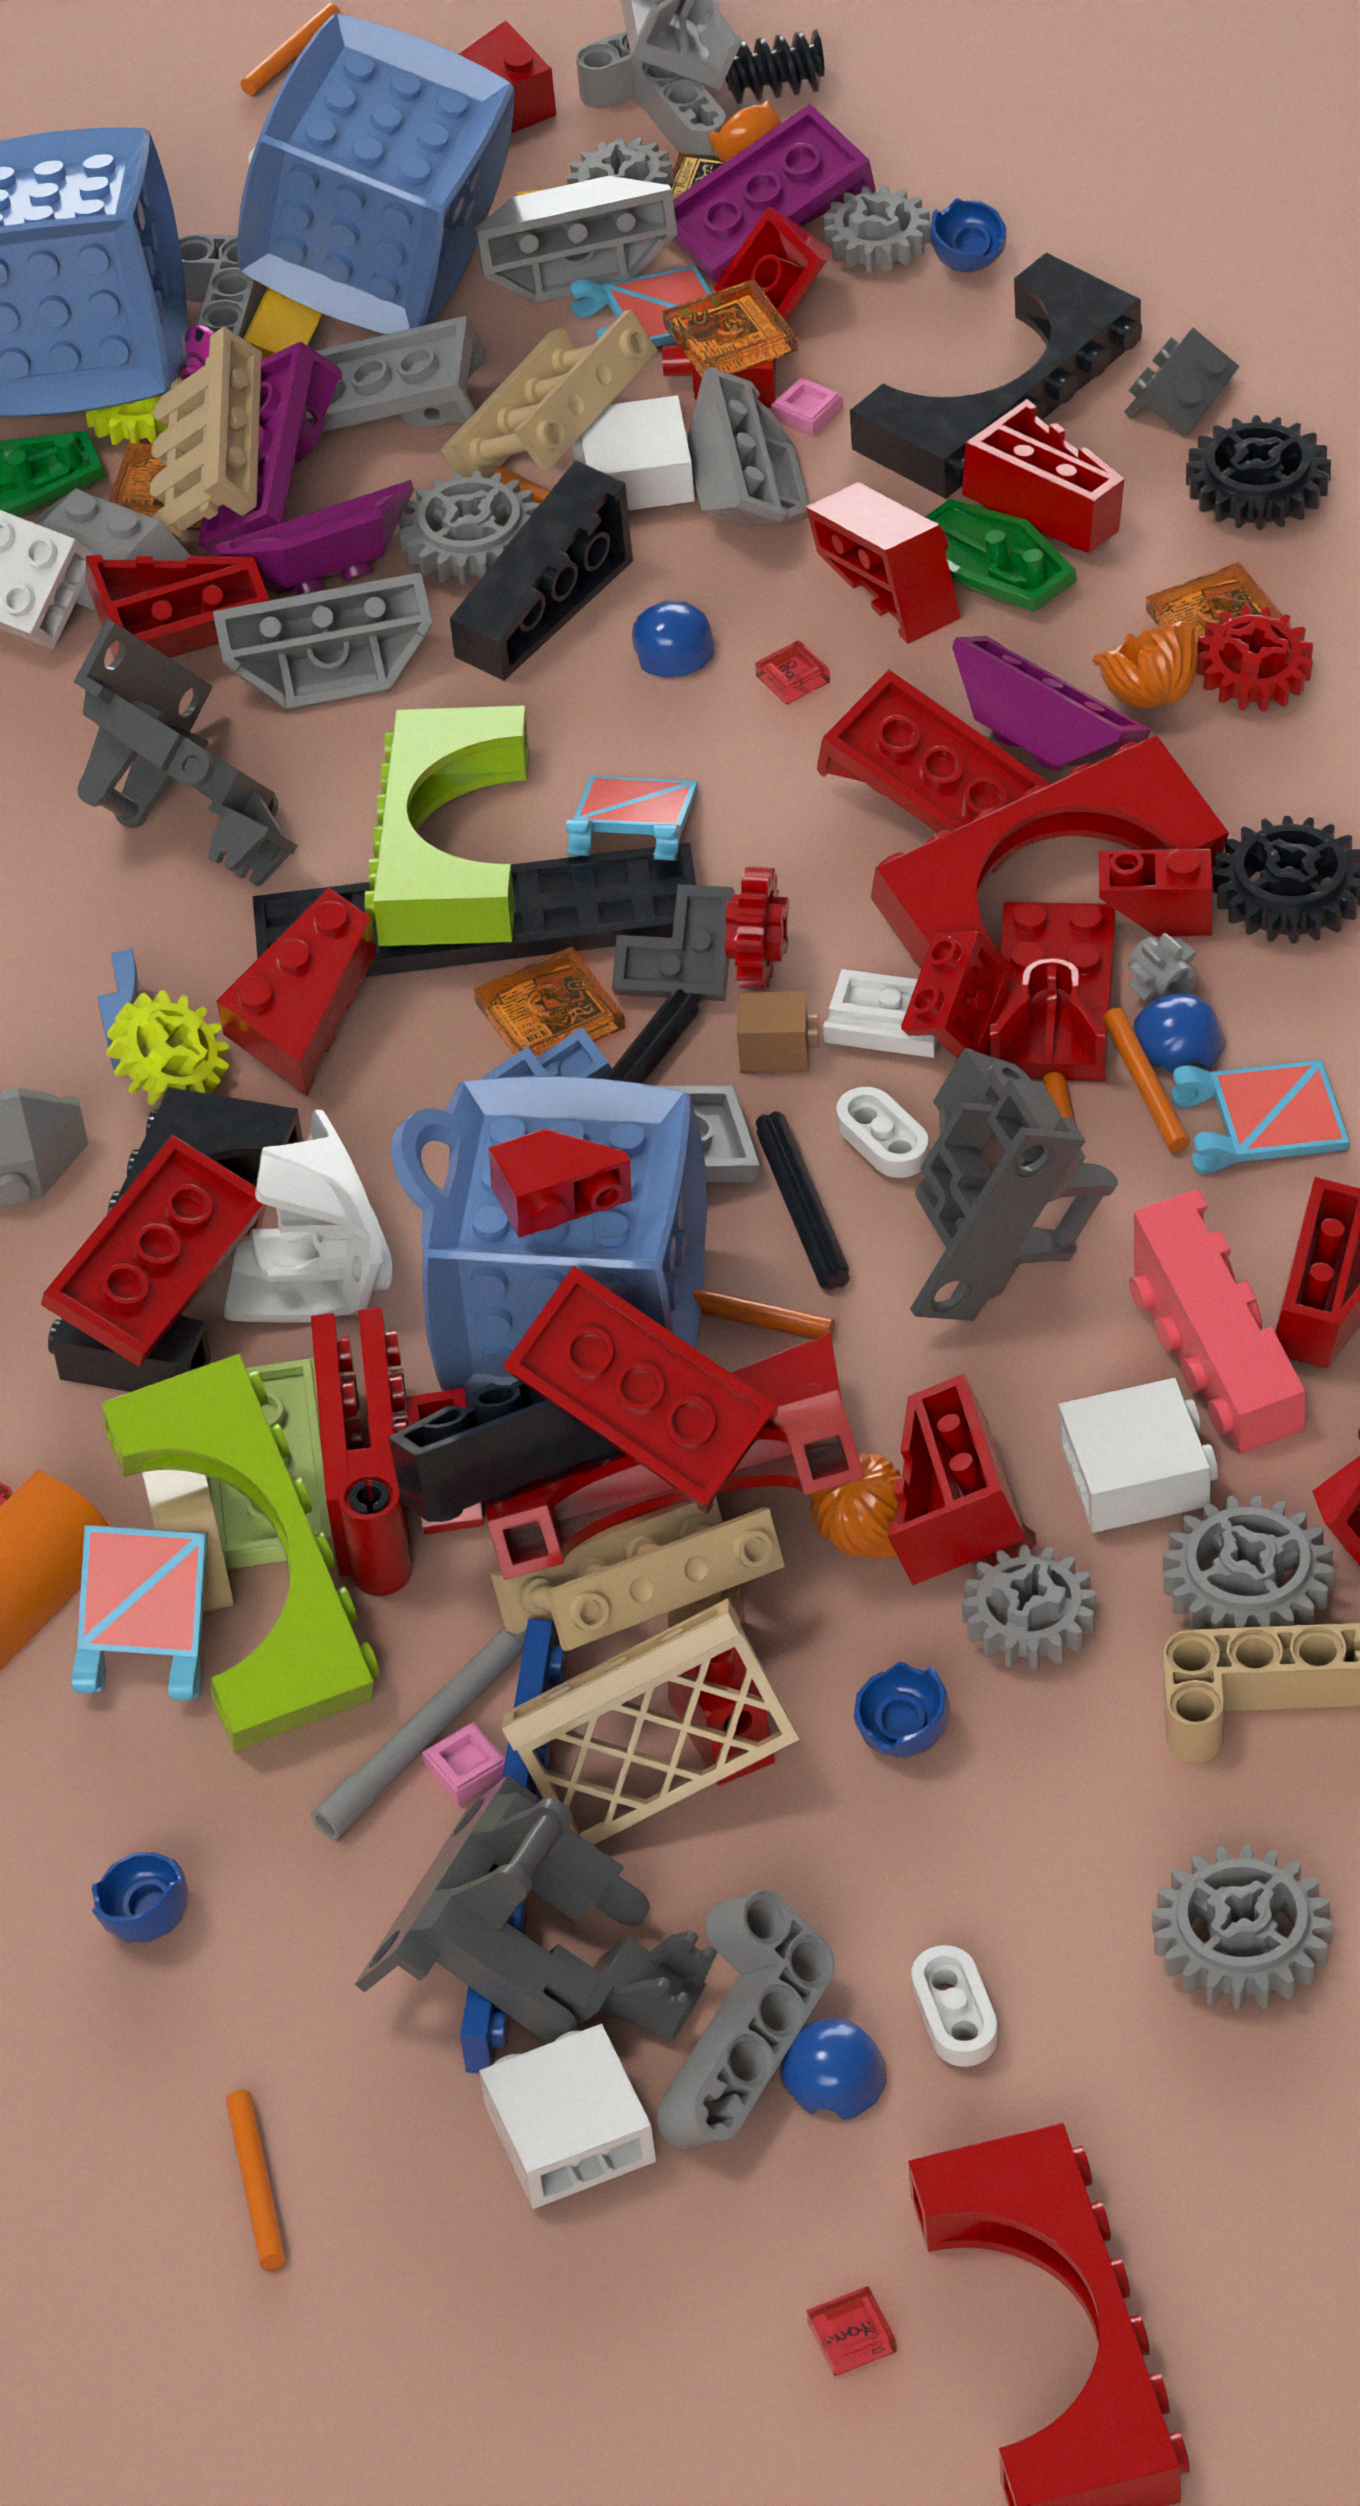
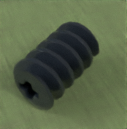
[725,29,825,104]

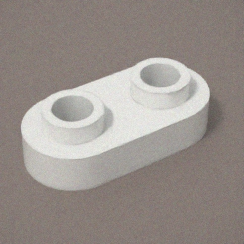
[836,1087,929,1178]
[911,1945,998,2067]

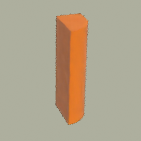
[0,1469,110,1670]

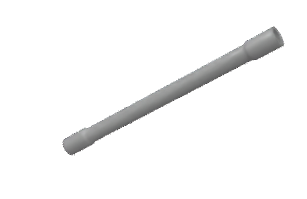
[311,1509,658,1840]

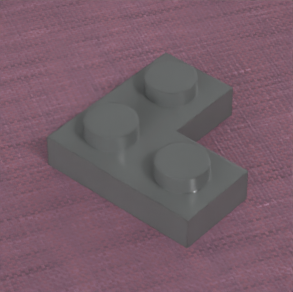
[612,884,735,1001]

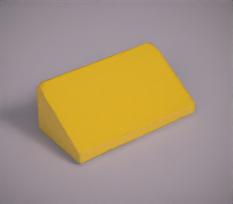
[243,288,323,360]

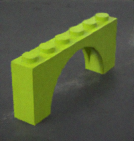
[365,705,529,946]
[101,1353,380,1751]

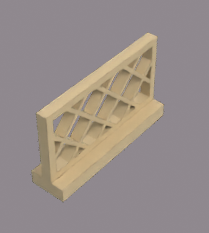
[502,1598,800,1845]

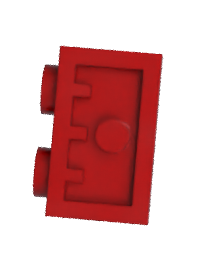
[901,931,1015,1059]

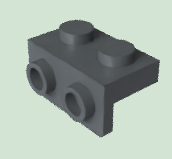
[1124,327,1240,437]

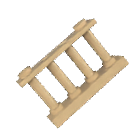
[440,309,658,479]
[490,1497,785,1651]

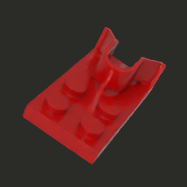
[817,669,1051,873]
[990,902,1116,1081]
[41,1135,267,1367]
[502,1266,778,1514]

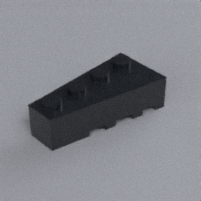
[450,460,633,681]
[388,1380,622,1522]

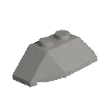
[475,176,678,303]
[687,366,809,526]
[32,489,191,611]
[213,572,432,711]
[0,1088,88,1207]

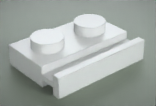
[823,969,938,1058]

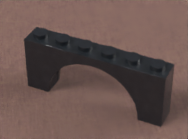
[850,252,1142,499]
[48,1087,303,1392]

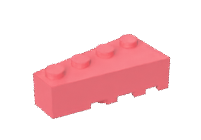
[1129,1188,1306,1454]

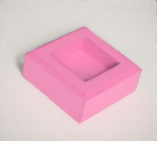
[771,377,843,436]
[422,1722,505,1806]

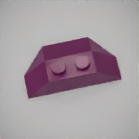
[209,479,414,596]
[952,636,1151,771]

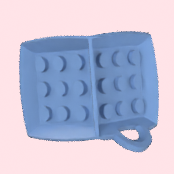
[237,13,514,334]
[0,127,187,417]
[391,1076,707,1407]

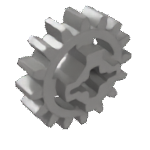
[566,137,675,188]
[823,185,931,272]
[962,1545,1097,1669]

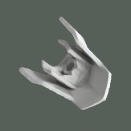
[223,1110,392,1323]

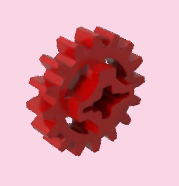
[1196,606,1313,712]
[724,866,789,989]

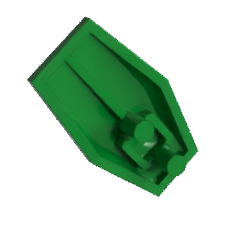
[0,431,106,517]
[925,499,1077,612]

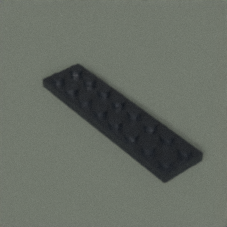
[252,842,696,977]

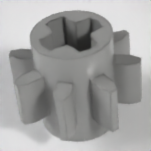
[1128,933,1197,1002]

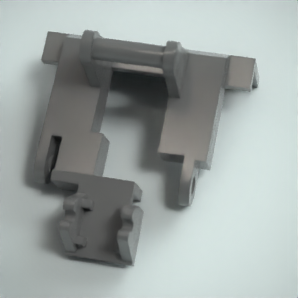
[74,619,298,886]
[910,1048,1118,1321]
[355,1775,717,2043]

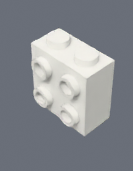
[571,395,695,510]
[0,510,95,650]
[1058,1378,1218,1533]
[479,2024,656,2209]

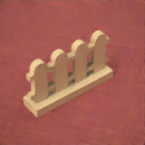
[149,327,262,541]

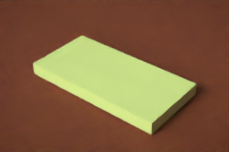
[207,1358,335,1569]

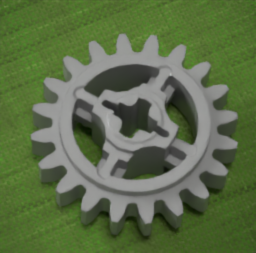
[399,470,540,585]
[1163,1495,1334,1630]
[1152,1844,1333,2011]

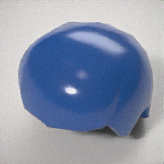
[930,198,1007,273]
[632,600,714,677]
[1133,993,1225,1073]
[854,1662,950,1758]
[92,1852,189,1943]
[780,2018,887,2120]

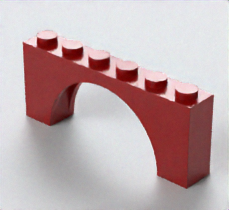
[871,735,1229,969]
[486,1390,864,1580]
[908,2123,1190,2506]

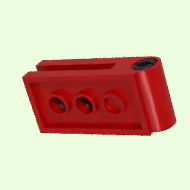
[310,1307,412,1596]

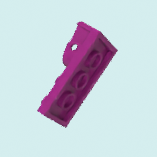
[672,103,876,283]
[197,341,342,552]

